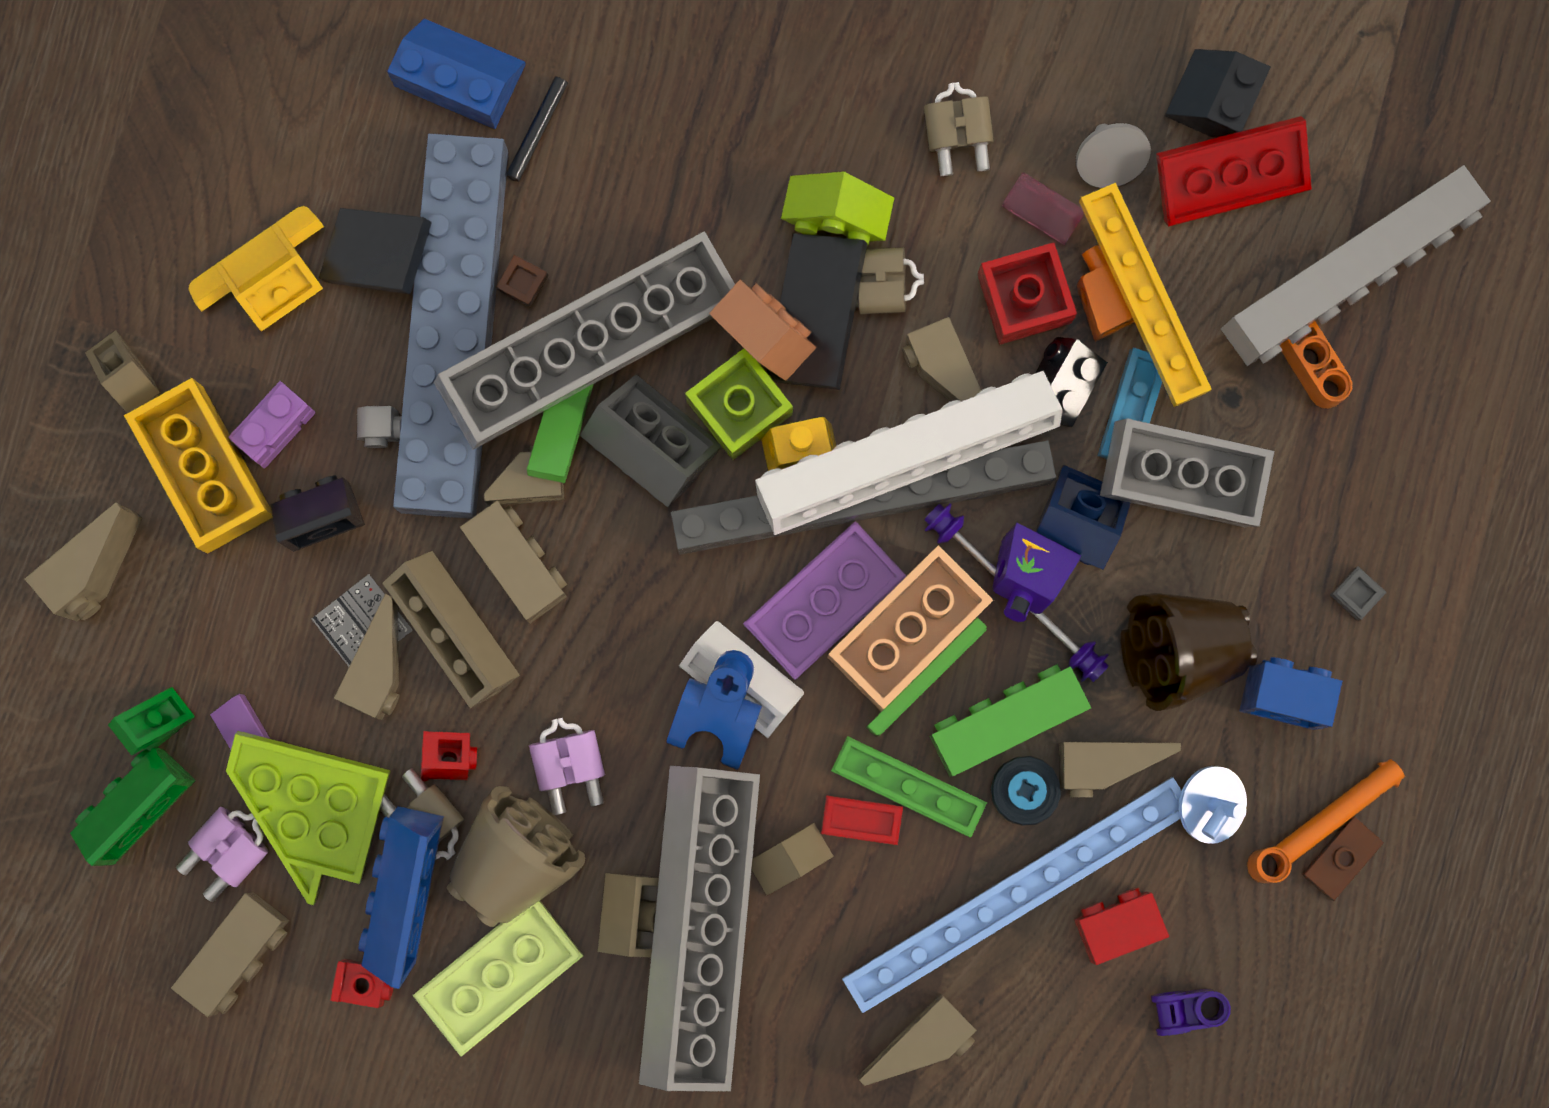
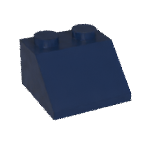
[1036,465,1131,570]

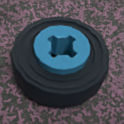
[991,756,1061,826]

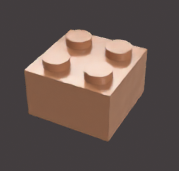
[709,279,817,381]

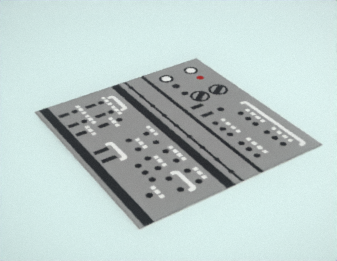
[312,574,412,667]

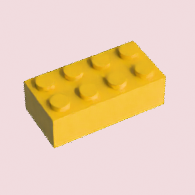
[124,378,273,554]

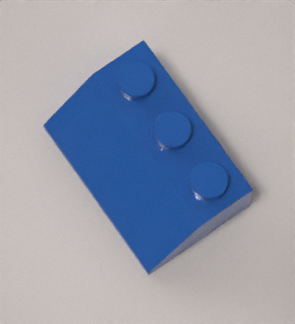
[387,19,526,129]

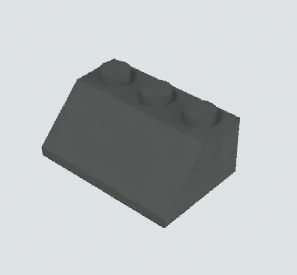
[580,375,722,507]

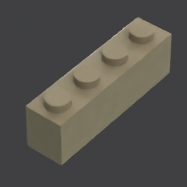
[383,551,520,709]

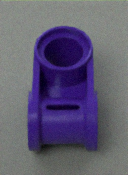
[1151,988,1231,1036]

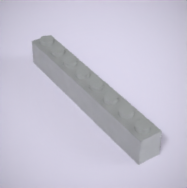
[1221,165,1491,366]

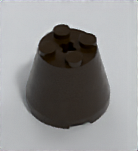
[1121,593,1257,711]

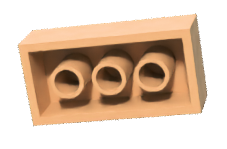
[827,545,993,712]

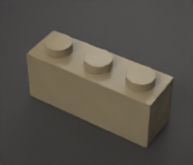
[460,501,567,624]
[171,892,290,1017]

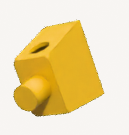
[761,417,836,471]

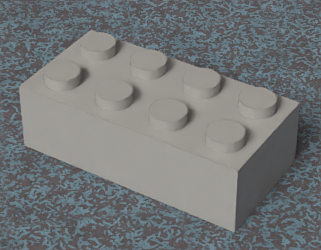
[1100,419,1275,527]

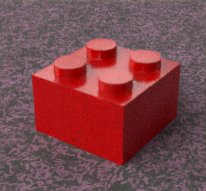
[977,242,1077,345]

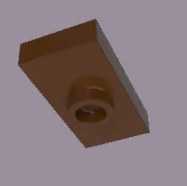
[1302,817,1384,901]

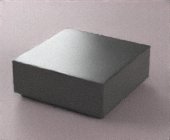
[1330,566,1386,621]

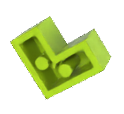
[781,172,894,246]

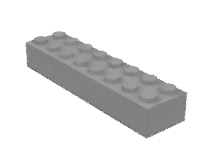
[434,231,735,450]
[639,766,760,1091]

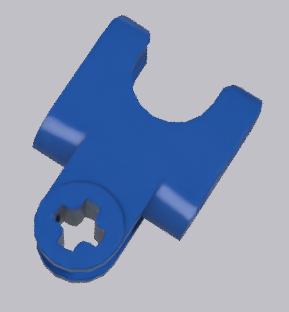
[667,650,762,770]

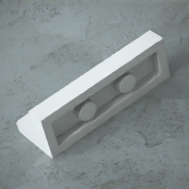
[679,621,804,738]

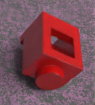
[421,731,477,781]
[330,959,393,1008]

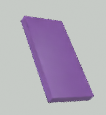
[743,521,906,680]

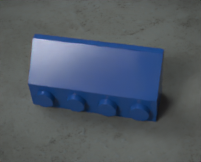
[359,806,444,989]

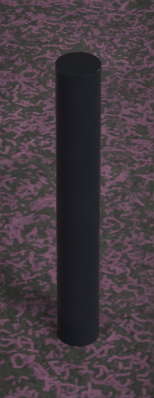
[506,76,568,182]

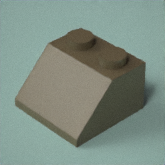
[598,873,659,957]

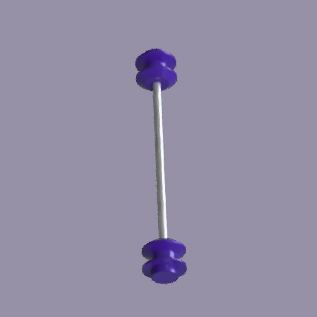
[924,503,1109,682]

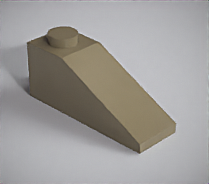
[902,317,981,402]
[334,594,400,720]
[1059,742,1181,798]
[858,994,977,1086]

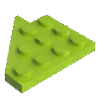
[226,731,390,905]

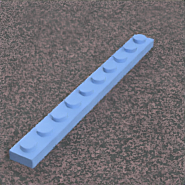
[842,777,1182,1013]

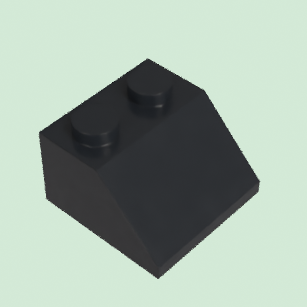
[1165,49,1271,138]
[271,475,365,552]

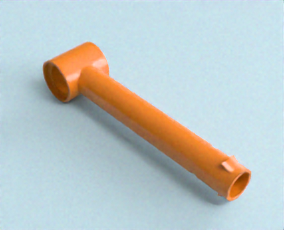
[1247,759,1405,883]

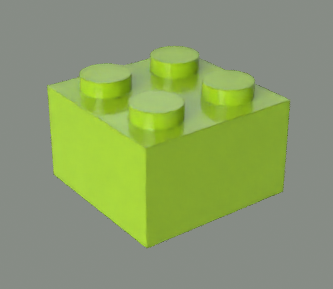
[685,348,793,460]

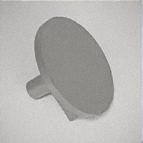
[1076,123,1151,188]

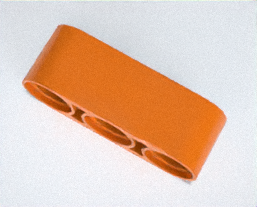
[1279,321,1352,409]

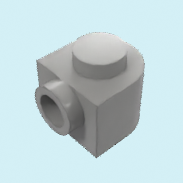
[357,406,402,448]

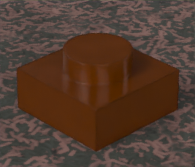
[496,255,548,308]

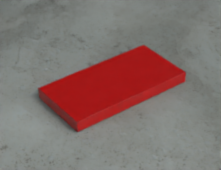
[1156,116,1312,227]

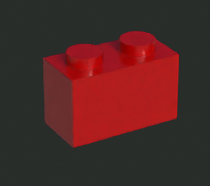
[1074,887,1169,965]

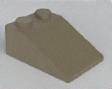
[25,502,142,621]

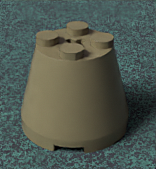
[447,786,585,927]

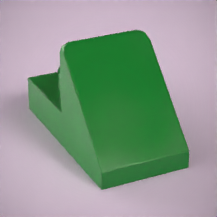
[108,687,195,756]

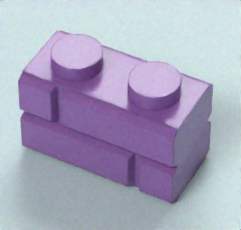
[228,381,316,468]

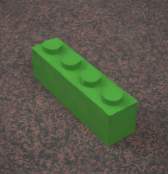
[929,664,1091,777]

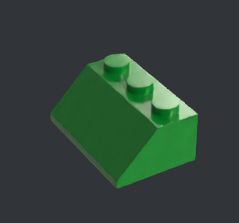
[70,747,196,866]

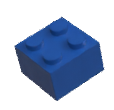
[1239,657,1342,730]

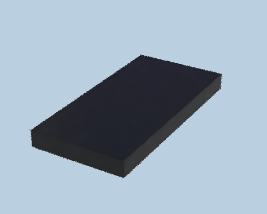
[767,233,867,390]

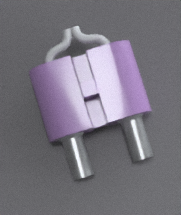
[529,718,605,815]
[176,807,269,902]

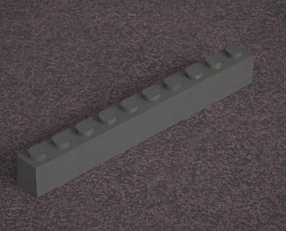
[671,440,1056,555]

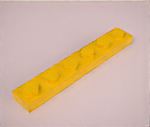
[1079,183,1212,407]

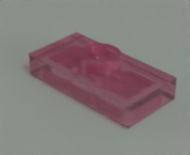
[1002,172,1085,245]

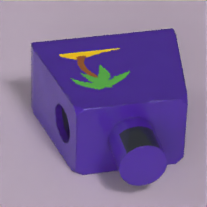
[992,523,1081,622]

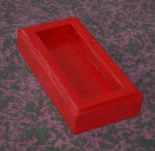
[821,796,903,845]

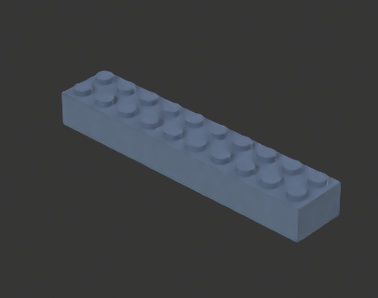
[393,134,509,519]

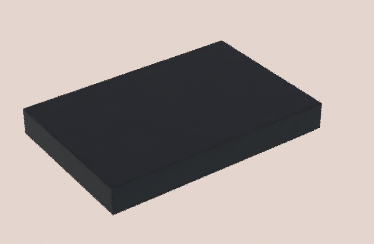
[319,208,432,294]

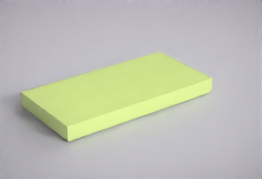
[413,901,584,1056]

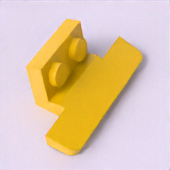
[189,206,324,331]

